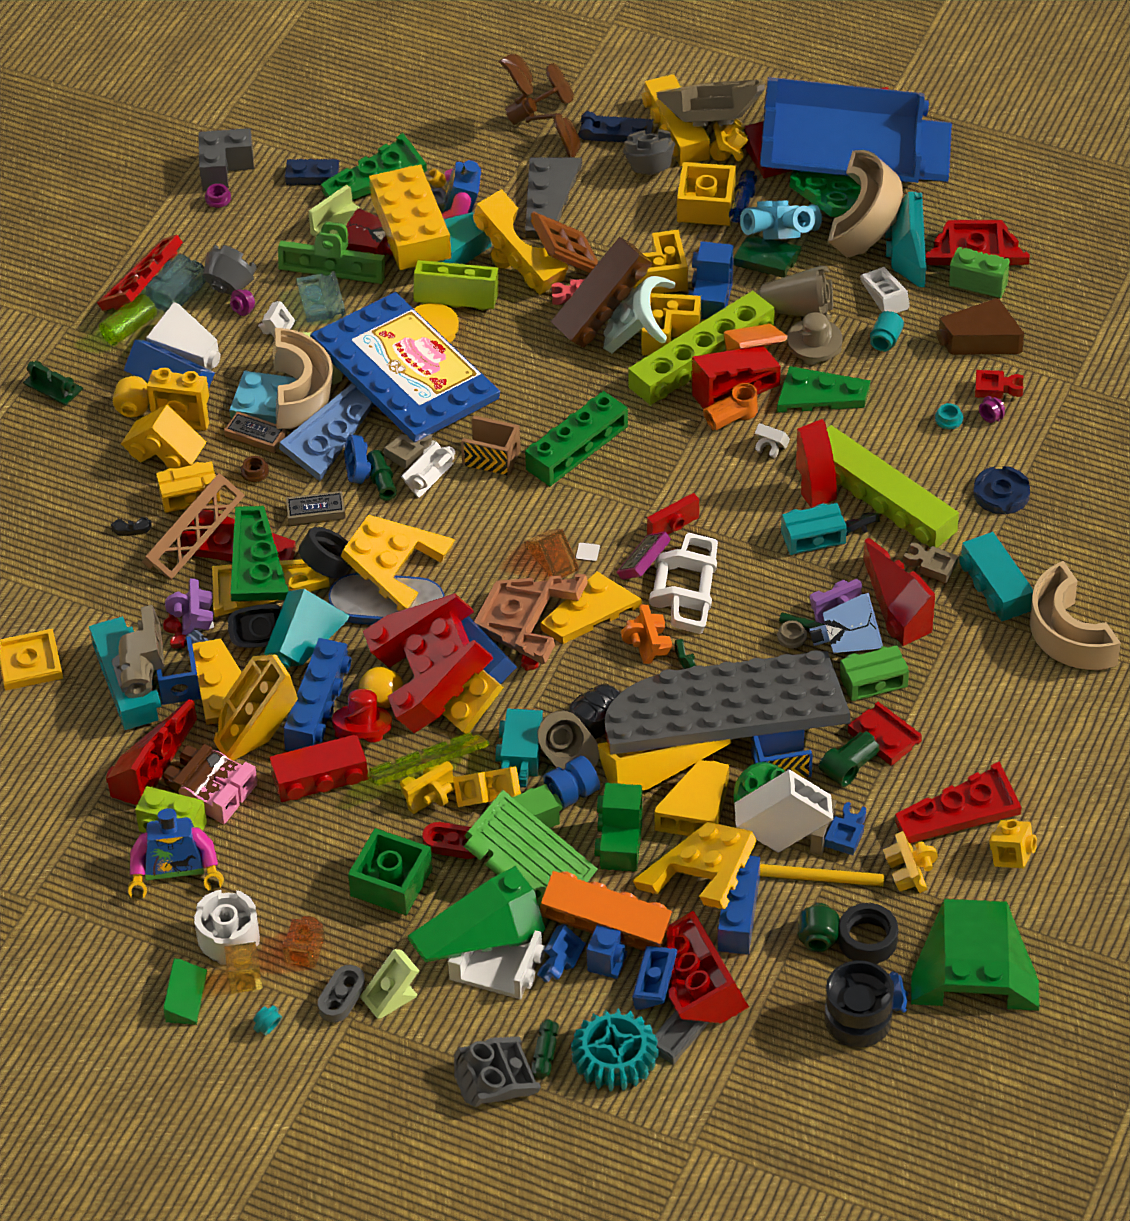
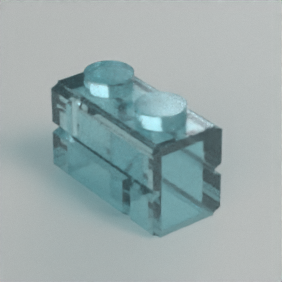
[145,254,206,312]

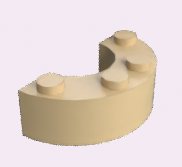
[828,150,903,258]
[273,328,333,429]
[1030,561,1121,671]

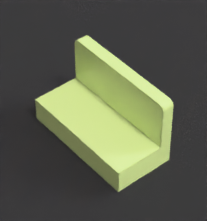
[309,185,362,237]

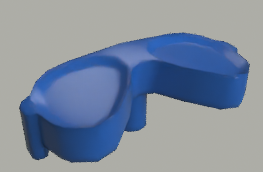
[889,971,908,1013]

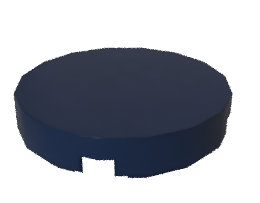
[973,466,1030,514]

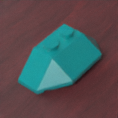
[885,192,926,287]

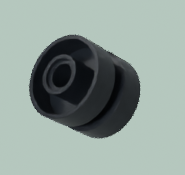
[824,961,894,1048]

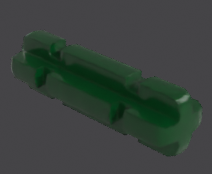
[531,1019,559,1079]

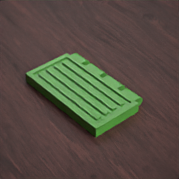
[463,790,598,909]

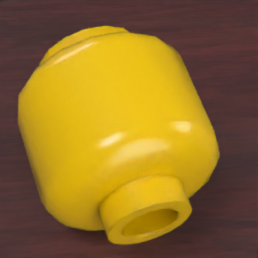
[113,376,149,417]

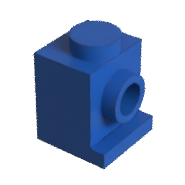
[587,925,627,979]

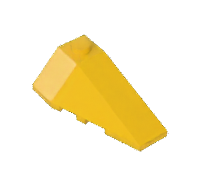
[598,739,731,791]

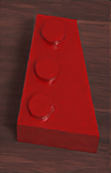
[692,345,781,409]

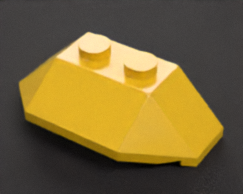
[213,655,298,761]

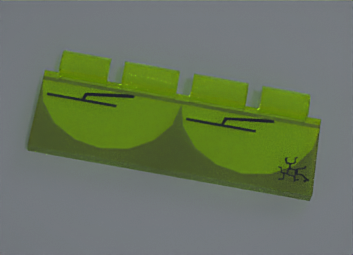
[367,732,490,786]

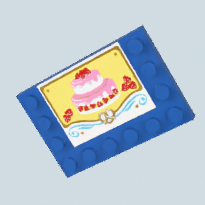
[310,292,501,443]

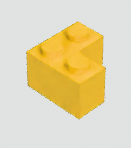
[633,230,688,294]
[641,293,701,356]
[121,404,206,469]

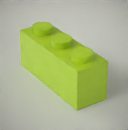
[413,260,498,310]

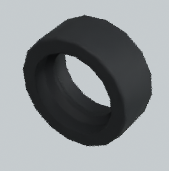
[298,527,351,579]
[838,903,899,964]

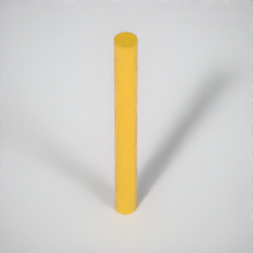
[760,864,884,887]

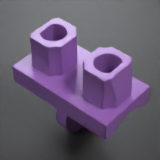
[165,578,213,635]
[809,579,862,624]

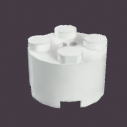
[194,890,260,965]

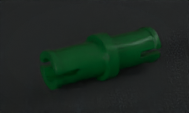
[366,450,397,501]

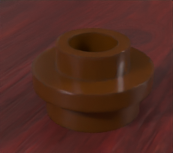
[241,456,269,482]

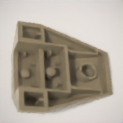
[657,79,765,126]

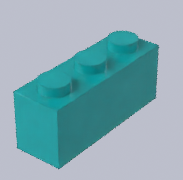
[959,532,1034,622]

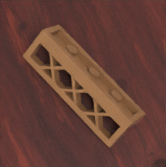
[142,473,245,581]

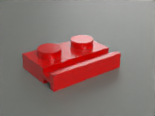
[848,701,922,766]

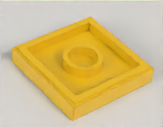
[0,629,63,691]

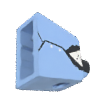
[810,593,883,653]

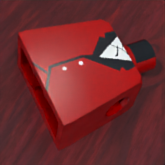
[345,208,394,256]

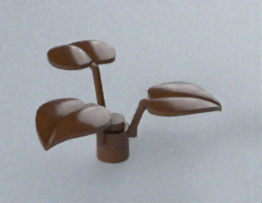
[498,54,581,158]

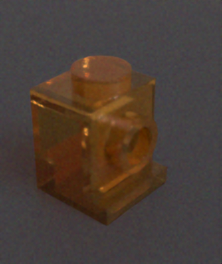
[282,916,325,968]

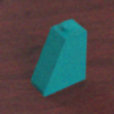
[437,211,492,264]
[264,589,349,669]

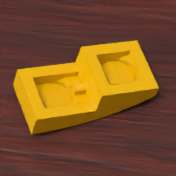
[453,766,521,807]

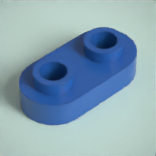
[344,434,371,484]

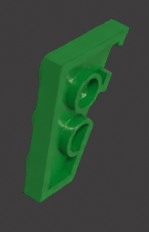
[777,366,871,413]

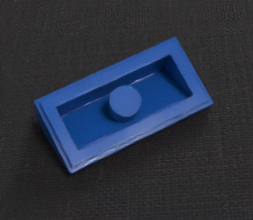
[632,946,677,1010]

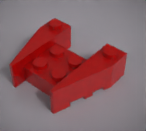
[363,593,493,733]

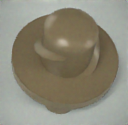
[787,312,843,365]

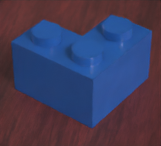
[688,241,733,320]

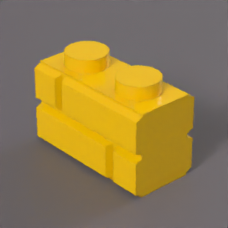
[156,461,220,513]

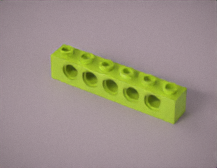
[628,290,775,405]

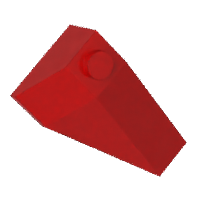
[863,538,935,646]
[106,699,197,806]
[667,910,749,1023]

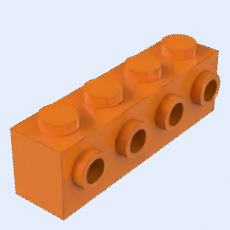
[540,871,672,951]

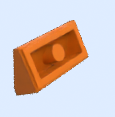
[723,324,787,351]

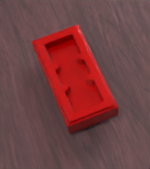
[647,493,700,535]

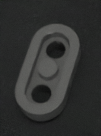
[318,965,365,1022]

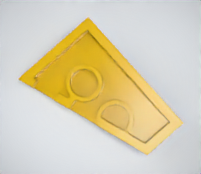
[540,571,642,644]

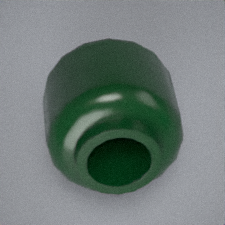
[798,903,840,952]

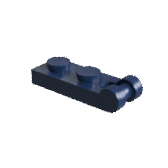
[578,111,653,143]

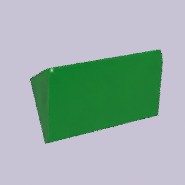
[163,958,207,1025]

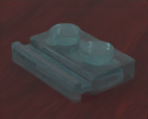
[296,271,346,323]

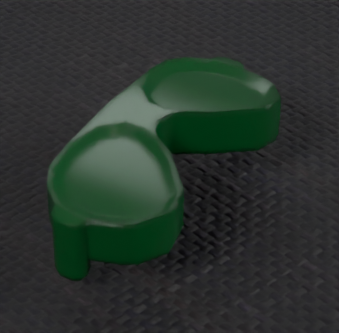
[674,638,696,669]

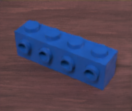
[284,638,352,751]

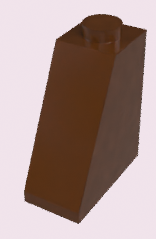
[937,298,1024,355]

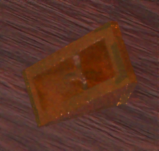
[524,529,579,578]

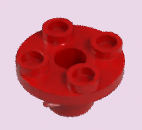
[332,689,392,742]

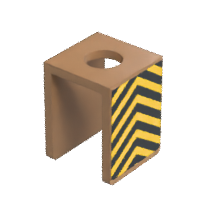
[461,416,521,476]

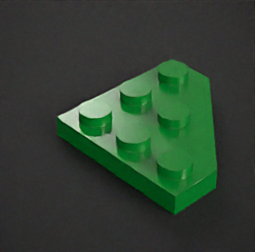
[789,170,861,217]

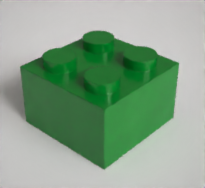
[348,828,433,916]

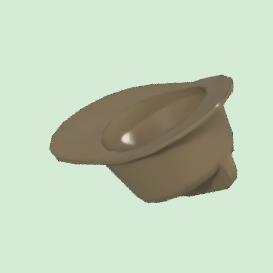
[537,710,599,770]

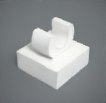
[258,301,295,336]
[755,423,790,458]

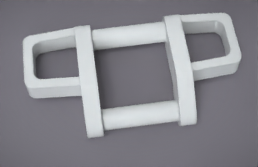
[649,533,718,634]

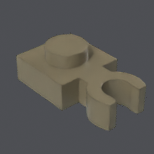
[384,434,432,469]
[903,543,959,583]
[806,799,837,856]

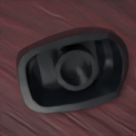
[228,604,282,648]
[567,683,620,740]

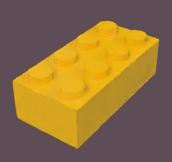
[369,164,452,270]

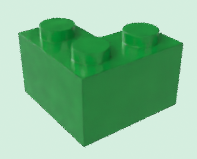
[594,783,643,872]

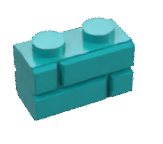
[781,503,847,555]

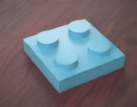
[230,371,296,424]

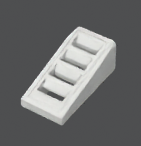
[860,267,909,313]

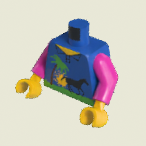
[428,160,481,219]
[128,808,224,898]

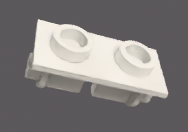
[401,442,455,498]

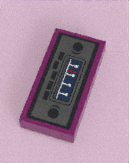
[616,532,671,580]

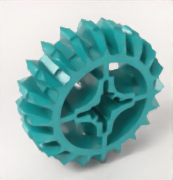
[571,1008,658,1092]

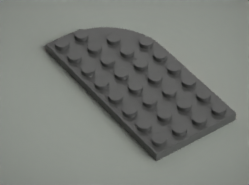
[605,650,851,755]

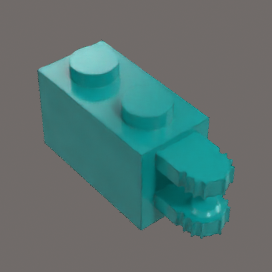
[495,708,543,788]

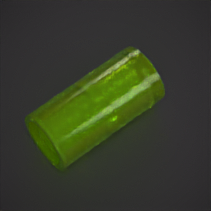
[99,294,157,346]

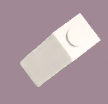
[146,302,221,370]

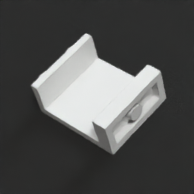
[448,930,546,1000]

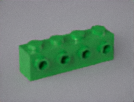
[525,391,628,487]

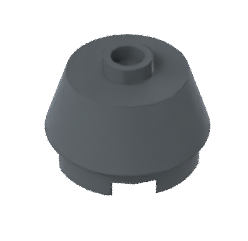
[623,129,675,175]
[203,244,257,295]

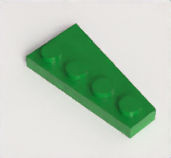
[321,133,427,200]
[231,506,288,601]

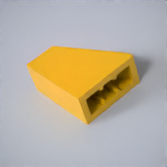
[655,760,729,836]

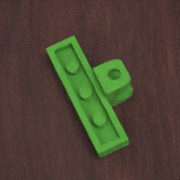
[278,222,385,284]

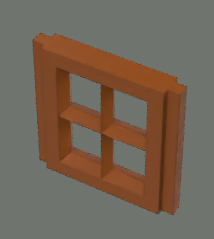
[531,211,599,273]

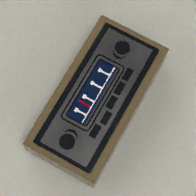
[286,491,346,525]

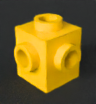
[990,819,1037,869]

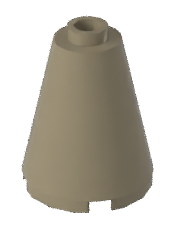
[757,265,833,320]

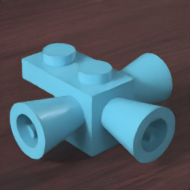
[740,200,822,239]

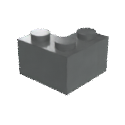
[199,128,254,191]

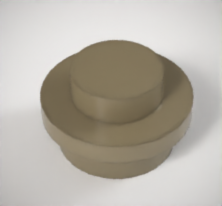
[777,621,807,648]

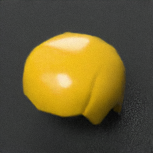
[358,667,404,709]

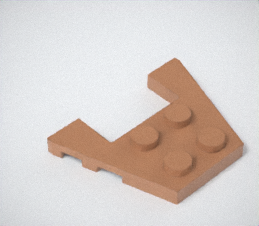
[474,574,588,664]

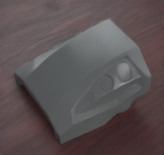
[454,1037,541,1107]

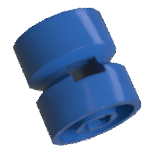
[543,755,600,809]

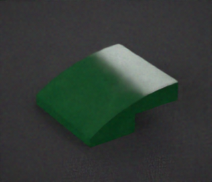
[734,234,802,278]

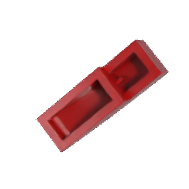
[796,419,837,508]

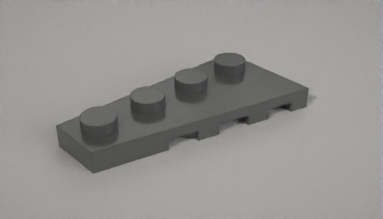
[526,157,582,238]

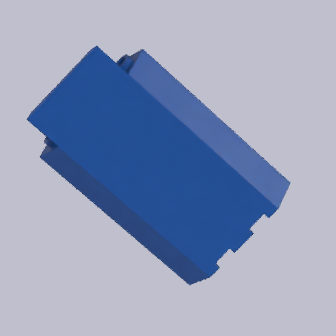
[760,77,952,183]

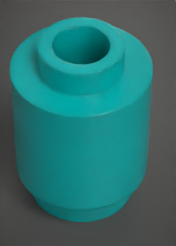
[870,311,904,352]

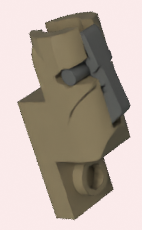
[112,605,165,698]

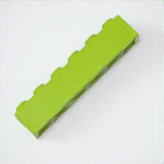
[827,425,959,548]

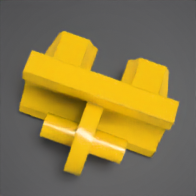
[709,119,748,162]
[400,761,455,814]
[883,831,938,893]

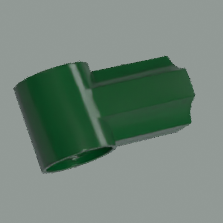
[819,731,879,787]

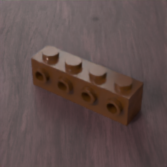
[551,236,653,348]

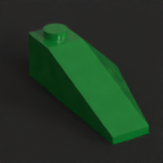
[407,866,545,962]

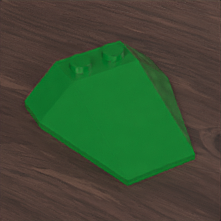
[911,899,1039,1011]

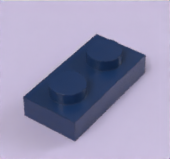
[285,159,340,185]

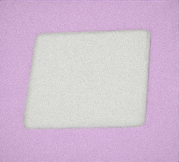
[576,543,600,561]

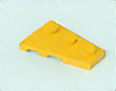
[192,639,242,725]

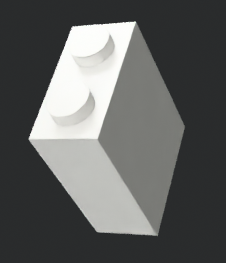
[735,770,833,853]

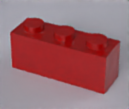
[269,735,369,802]

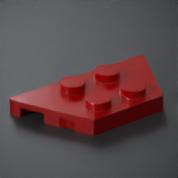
[925,220,1030,265]

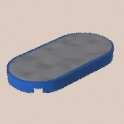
[329,573,444,625]

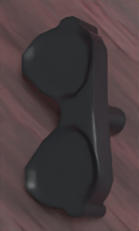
[845,512,880,536]
[111,517,152,536]

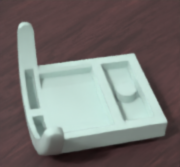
[603,276,675,353]

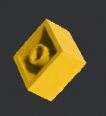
[677,162,736,226]

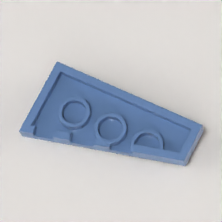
[279,383,375,481]

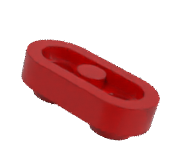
[422,822,475,859]

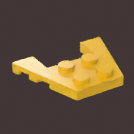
[341,515,455,611]
[633,822,757,909]

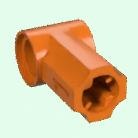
[703,383,758,430]

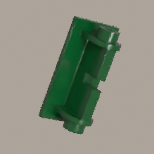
[23,361,83,406]

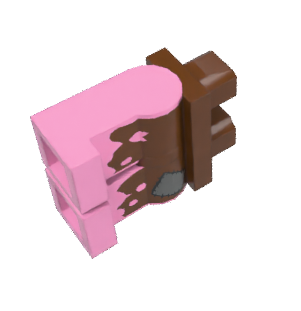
[163,744,257,824]

